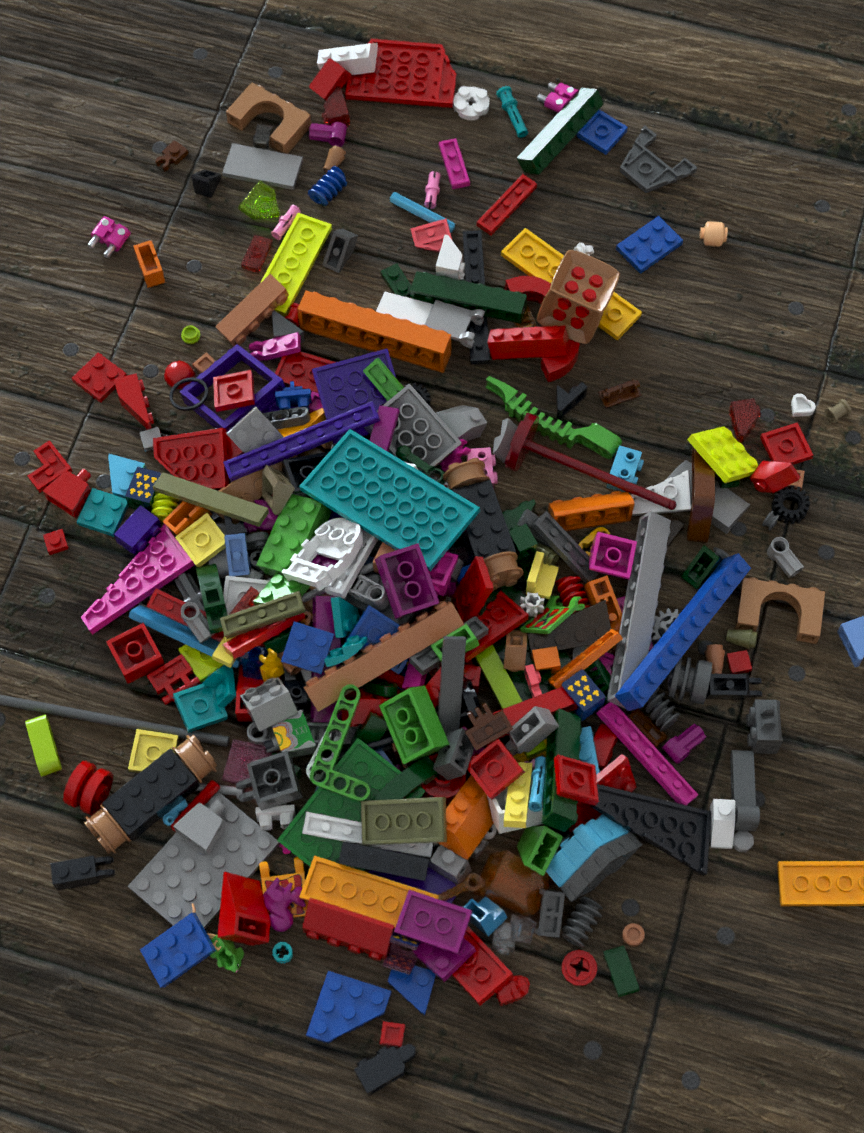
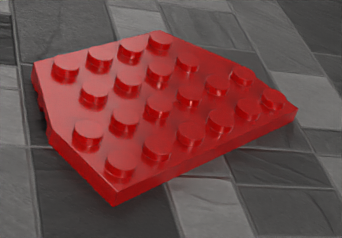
[345,39,456,108]

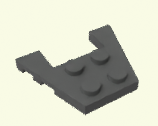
[619,126,697,193]

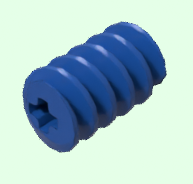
[308,166,347,206]

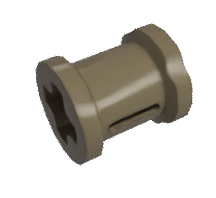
[825,399,851,424]

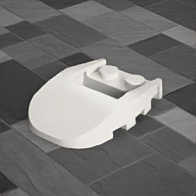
[282,518,363,591]

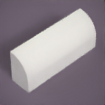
[376,292,434,325]

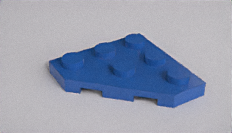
[306,971,391,1043]

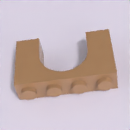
[226,83,311,154]
[735,577,825,644]

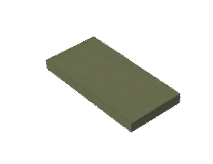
[361,797,447,845]

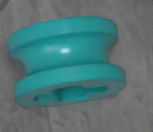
[272,942,293,964]

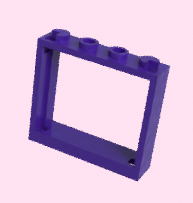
[180,344,285,433]

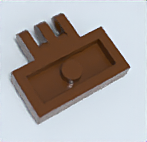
[465,702,513,750]

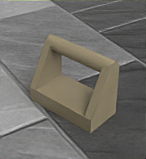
[262,465,295,515]

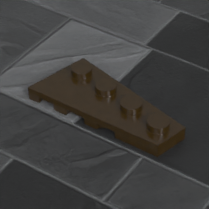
[527,600,611,655]

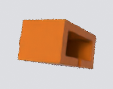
[133,240,165,288]
[162,501,212,536]

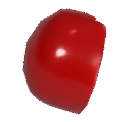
[164,360,195,389]

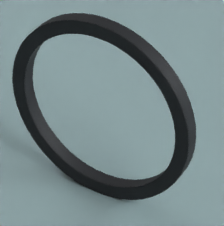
[169,377,208,411]

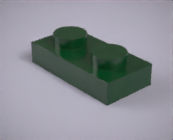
[381,263,412,298]

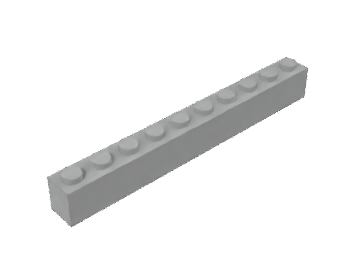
[607,511,671,709]

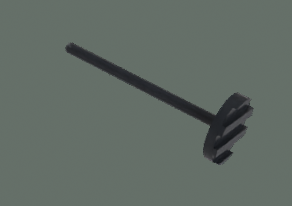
[305,680,483,770]

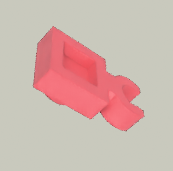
[524,664,542,698]

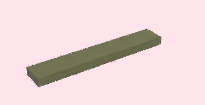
[153,472,269,527]

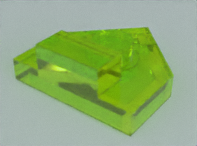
[238,180,280,220]

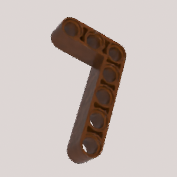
[687,447,715,543]

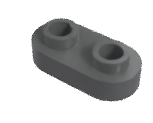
[246,532,269,551]

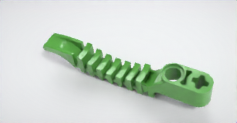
[486,376,622,459]

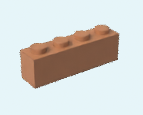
[215,274,289,347]

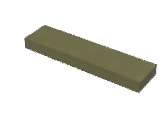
[220,591,306,639]

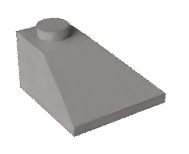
[436,405,487,441]

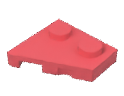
[410,219,452,252]

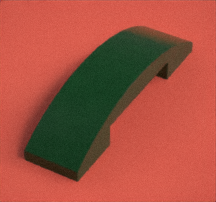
[371,756,440,801]

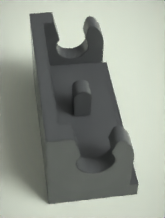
[534,888,565,937]

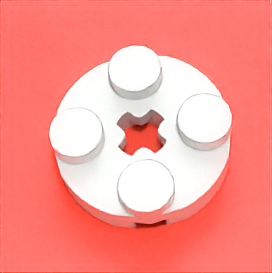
[453,86,489,120]

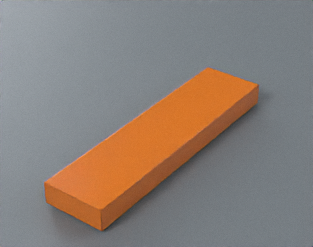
[548,629,623,689]

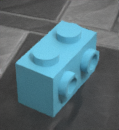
[606,445,644,494]

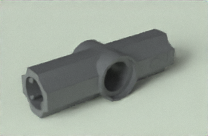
[174,573,205,611]

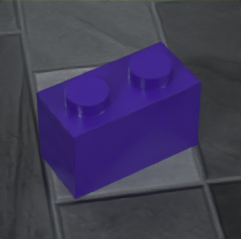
[114,505,161,556]

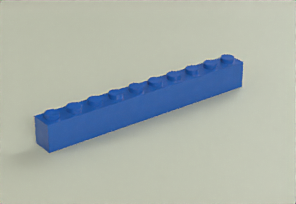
[615,553,751,711]

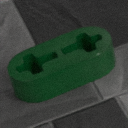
[364,678,398,697]

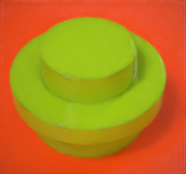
[181,325,201,344]

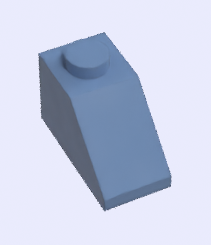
[837,616,864,667]

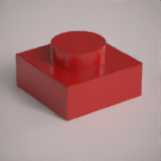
[43,529,69,555]

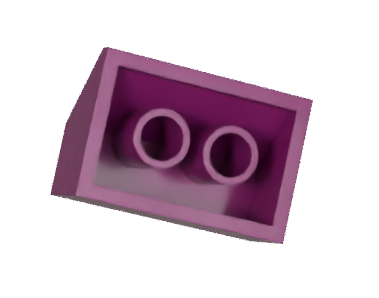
[375,543,439,619]

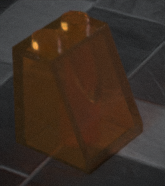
[473,850,550,916]

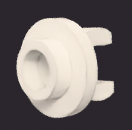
[574,243,594,256]

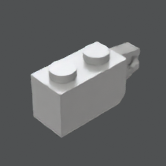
[505,706,559,756]

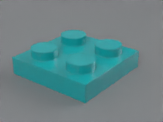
[76,488,129,537]
[173,684,228,733]

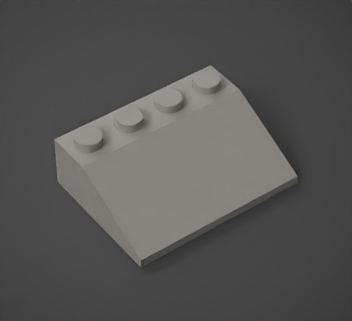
[364,383,462,472]

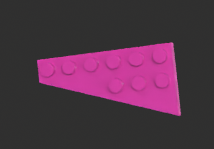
[81,524,195,635]

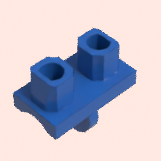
[275,381,312,411]

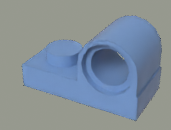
[224,533,251,576]

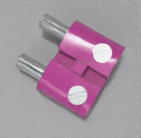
[537,82,579,113]
[88,216,131,258]

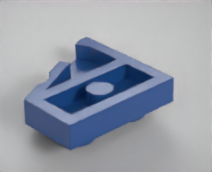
[388,965,436,1015]

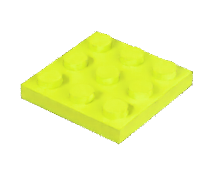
[687,426,759,483]

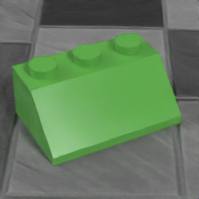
[379,686,450,765]

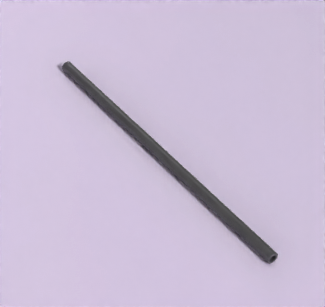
[0,694,230,747]

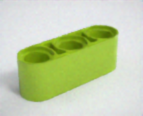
[25,714,62,777]

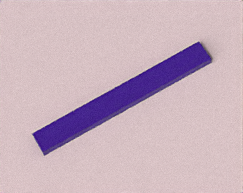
[223,401,380,482]

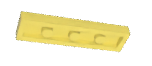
[504,762,533,828]

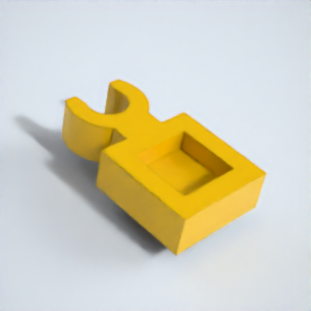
[259,648,284,682]

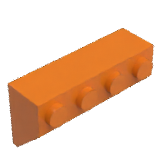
[548,491,634,531]
[437,775,494,860]

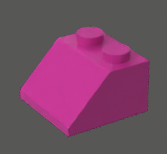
[589,532,637,580]

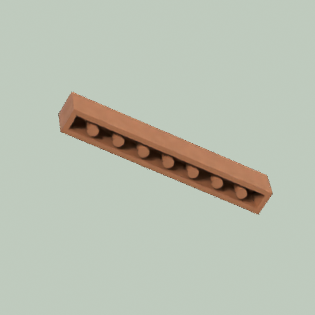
[303,600,464,712]

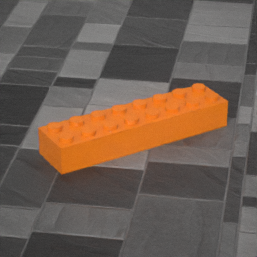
[297,291,451,373]

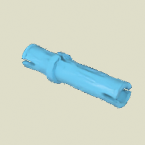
[528,756,546,812]

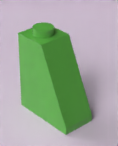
[517,826,563,876]

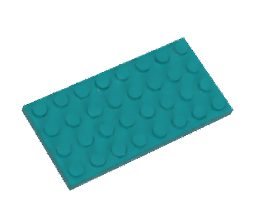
[299,429,480,571]

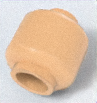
[700,221,728,247]

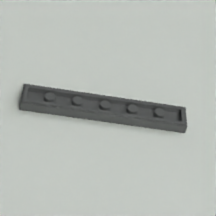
[435,636,466,754]

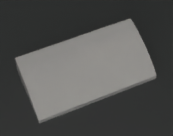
[667,460,750,534]

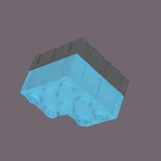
[546,814,642,902]

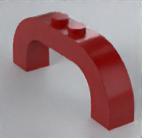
[505,276,580,382]

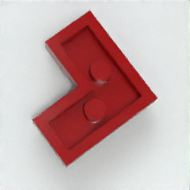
[27,440,73,493]

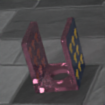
[383,932,421,974]

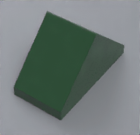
[681,545,720,589]

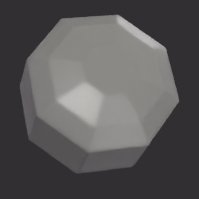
[733,831,754,852]

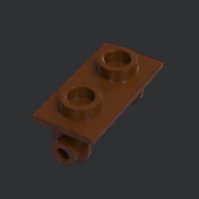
[598,379,642,408]

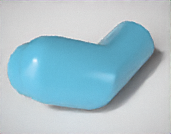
[163,799,188,826]

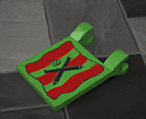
[520,595,585,634]

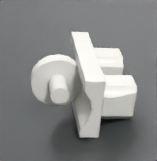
[255,803,296,830]

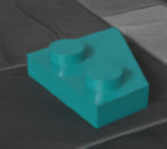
[331,597,361,638]

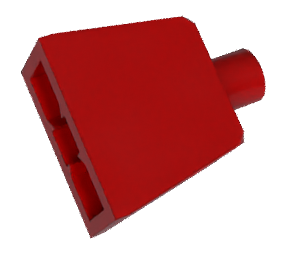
[43,469,91,519]

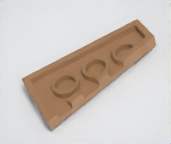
[215,462,282,524]

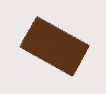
[627,709,668,749]

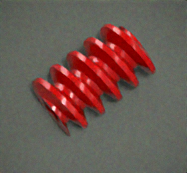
[555,576,590,615]

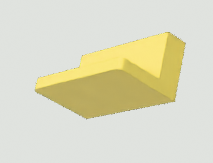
[526,551,559,599]

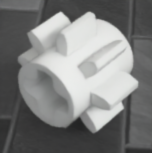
[520,592,545,618]

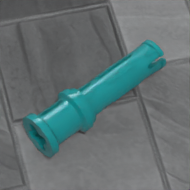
[496,86,528,138]

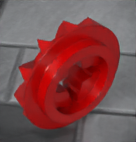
[562,950,597,986]

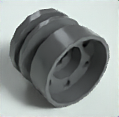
[667,657,713,705]

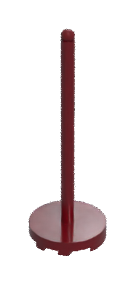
[504,412,677,510]

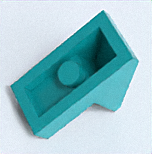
[203,665,236,707]

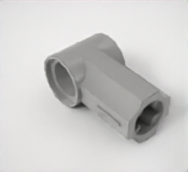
[767,537,804,578]
[181,602,215,644]

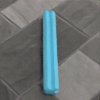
[390,192,455,233]

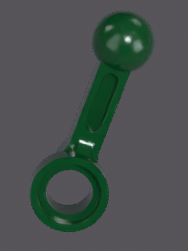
[396,445,445,485]

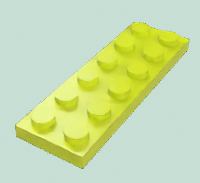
[260,213,332,317]

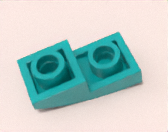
[324,635,368,667]

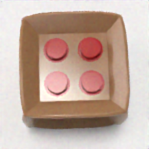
[537,250,620,344]

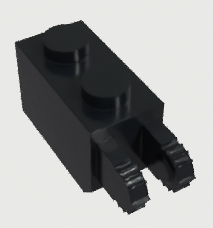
[705,674,762,700]
[50,856,115,891]
[354,1043,416,1097]

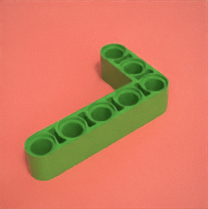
[310,684,371,802]

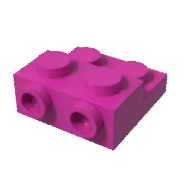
[429,552,458,596]

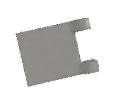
[424,300,485,348]

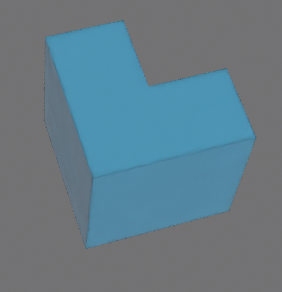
[463,896,508,937]

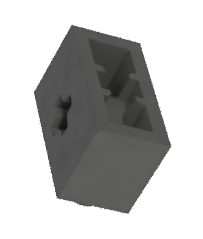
[433,728,474,780]

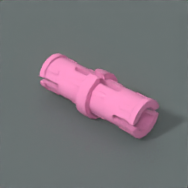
[424,171,441,209]
[271,205,301,240]

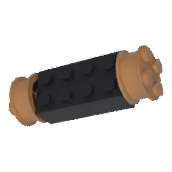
[443,458,524,591]
[84,735,217,854]

